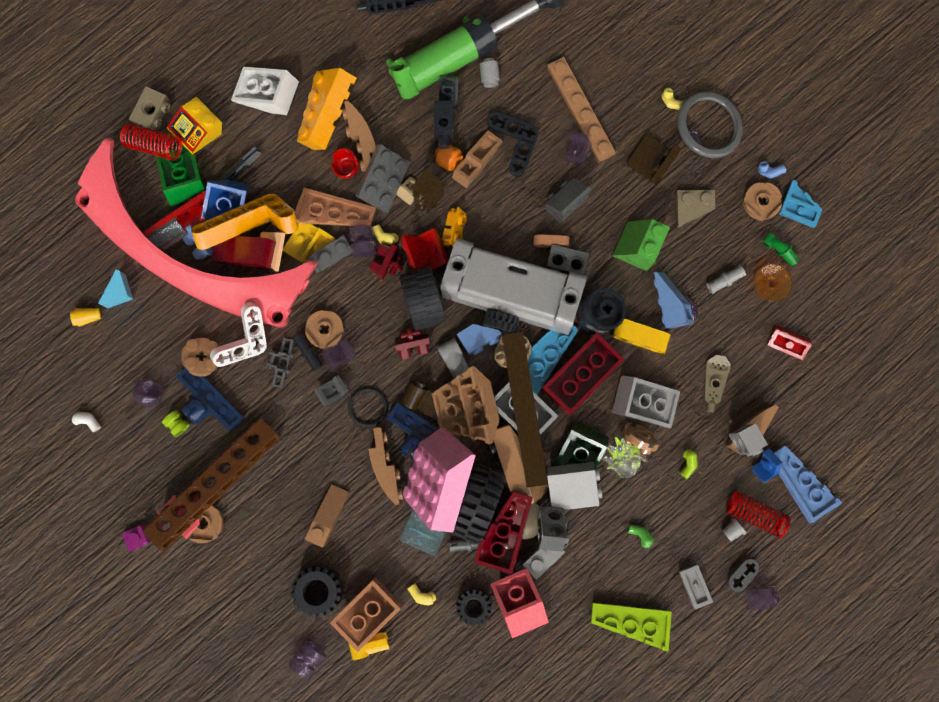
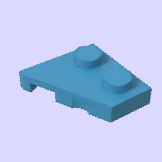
[779,180,822,228]

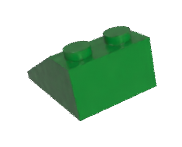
[156,144,206,206]

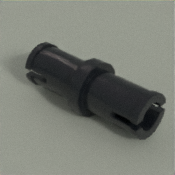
[293,333,324,372]

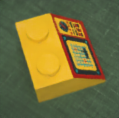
[167,97,222,155]

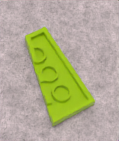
[590,602,672,652]

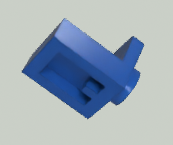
[751,449,783,483]

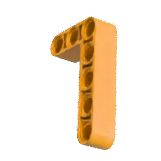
[191,194,299,250]

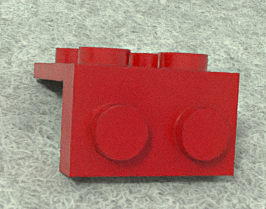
[401,228,448,272]

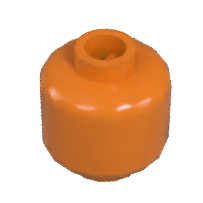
[434,144,463,171]

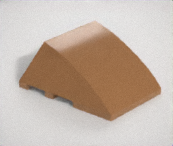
[432,366,499,444]

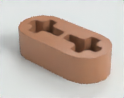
[533,235,570,248]

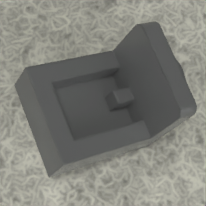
[314,375,348,407]

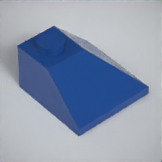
[201,180,248,220]

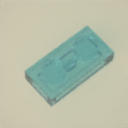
[147,218,188,252]

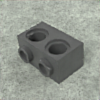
[546,244,589,275]
[537,506,569,552]

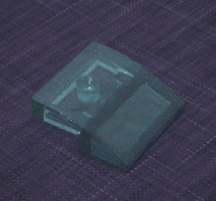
[400,509,446,556]

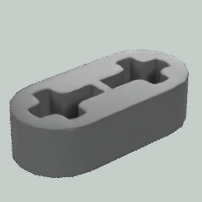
[727,558,759,592]

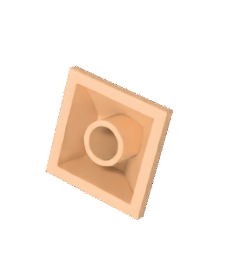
[260,232,285,275]

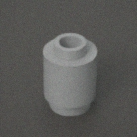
[480,58,500,88]

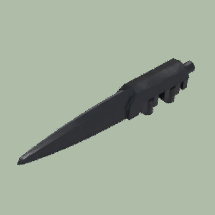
[357,0,443,15]

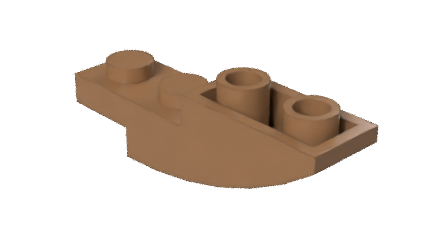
[342,101,376,172]
[368,427,403,505]

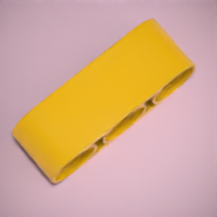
[612,319,671,354]

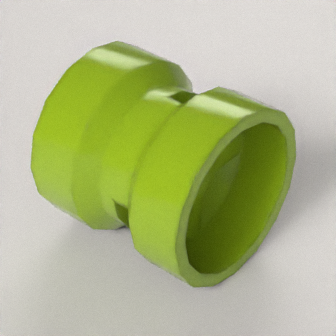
[162,410,190,437]

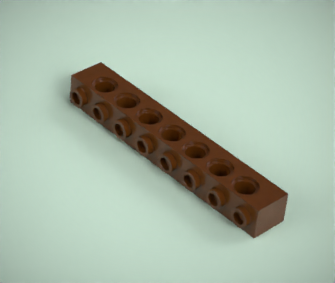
[142,418,280,552]

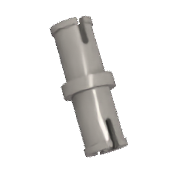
[706,265,746,294]

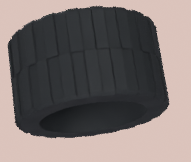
[399,266,446,331]

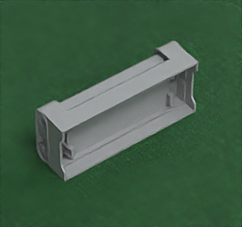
[440,238,587,335]

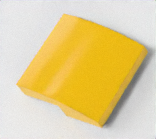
[282,223,335,264]

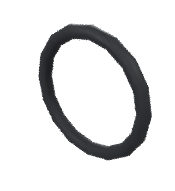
[348,387,388,427]

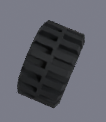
[291,565,344,618]

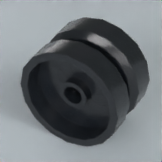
[576,288,626,335]

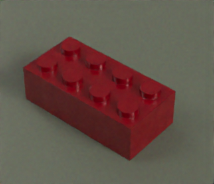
[541,333,625,416]

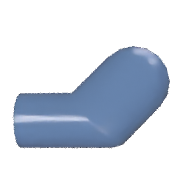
[757,161,786,179]

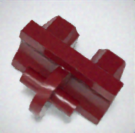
[369,244,403,280]
[395,326,430,359]

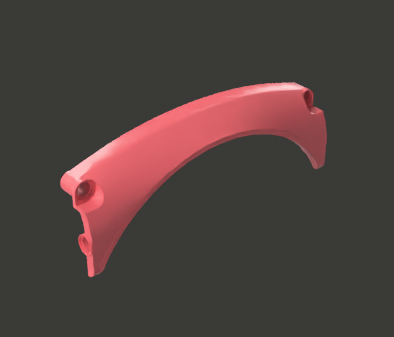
[76,137,318,328]

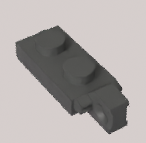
[307,235,353,273]

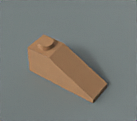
[305,484,349,548]

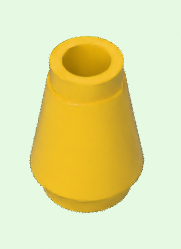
[70,308,101,327]

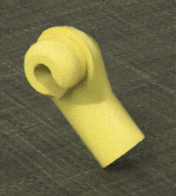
[662,88,684,110]
[372,224,399,246]
[407,583,436,605]

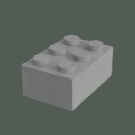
[494,383,558,434]

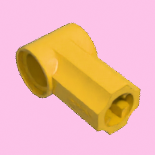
[348,631,390,660]

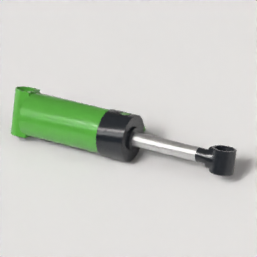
[386,0,564,99]

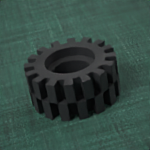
[482,310,519,334]
[456,588,492,626]

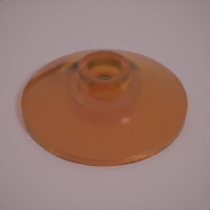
[754,264,792,302]

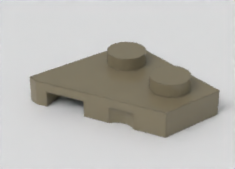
[676,190,715,227]

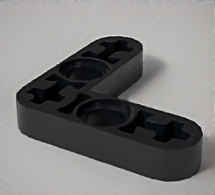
[487,112,539,177]

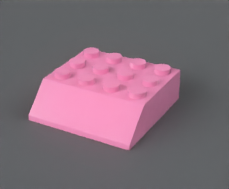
[403,427,475,532]

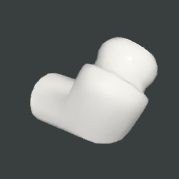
[72,412,101,432]

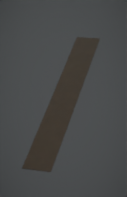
[502,332,548,488]

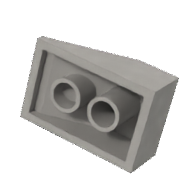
[612,376,680,428]

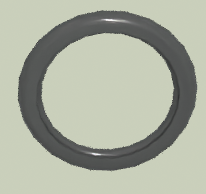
[677,91,743,158]

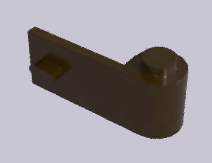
[400,380,438,421]

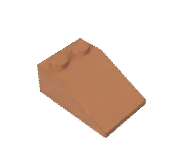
[330,577,403,652]

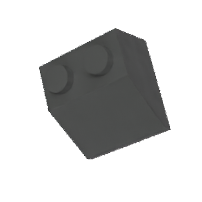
[545,178,592,224]

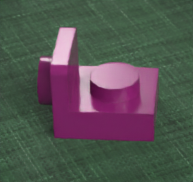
[122,524,151,552]

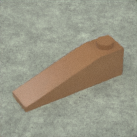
[494,425,549,504]

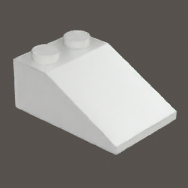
[231,67,299,115]

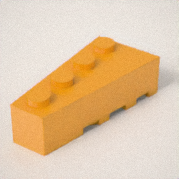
[297,68,356,150]

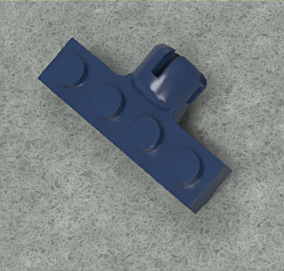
[176,368,244,432]
[387,402,439,460]

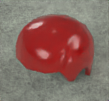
[331,148,360,179]

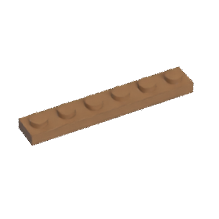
[547,57,616,163]

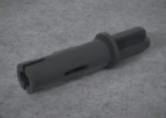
[216,146,261,181]

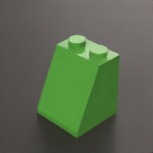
[612,219,670,271]

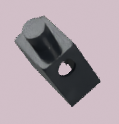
[434,101,453,149]

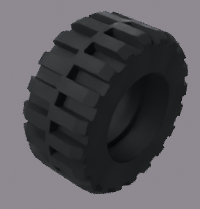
[450,463,506,544]

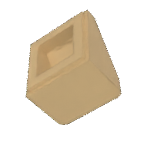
[397,177,416,205]

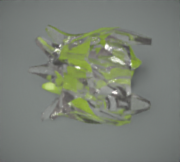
[601,437,648,478]

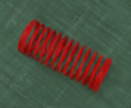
[120,123,182,160]
[726,491,791,539]

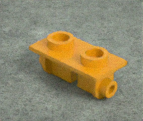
[442,207,467,247]

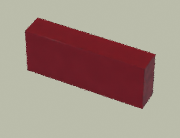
[211,236,276,268]

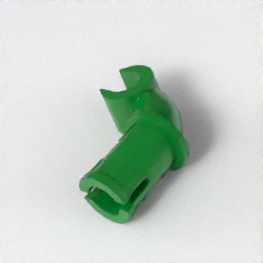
[761,233,799,266]

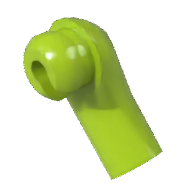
[680,449,698,479]

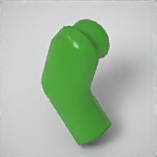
[628,524,653,548]

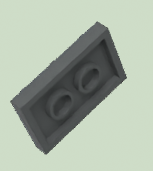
[355,144,410,213]

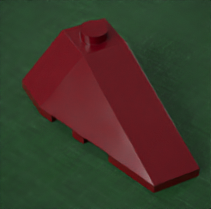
[474,492,533,575]

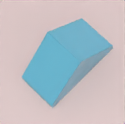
[98,270,133,308]

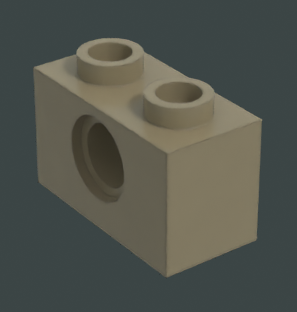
[129,86,171,134]

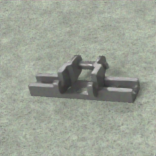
[266,338,294,388]

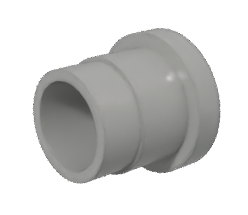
[722,518,747,542]

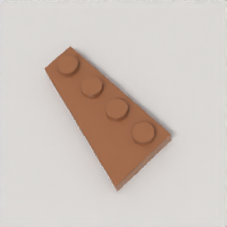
[295,188,376,227]

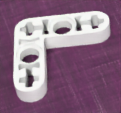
[210,302,267,367]

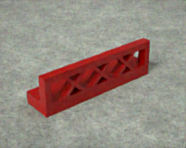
[143,190,207,251]

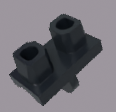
[439,75,459,110]

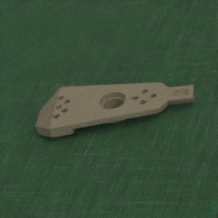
[704,355,731,413]

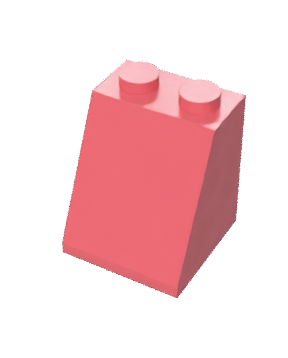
[491,568,549,638]

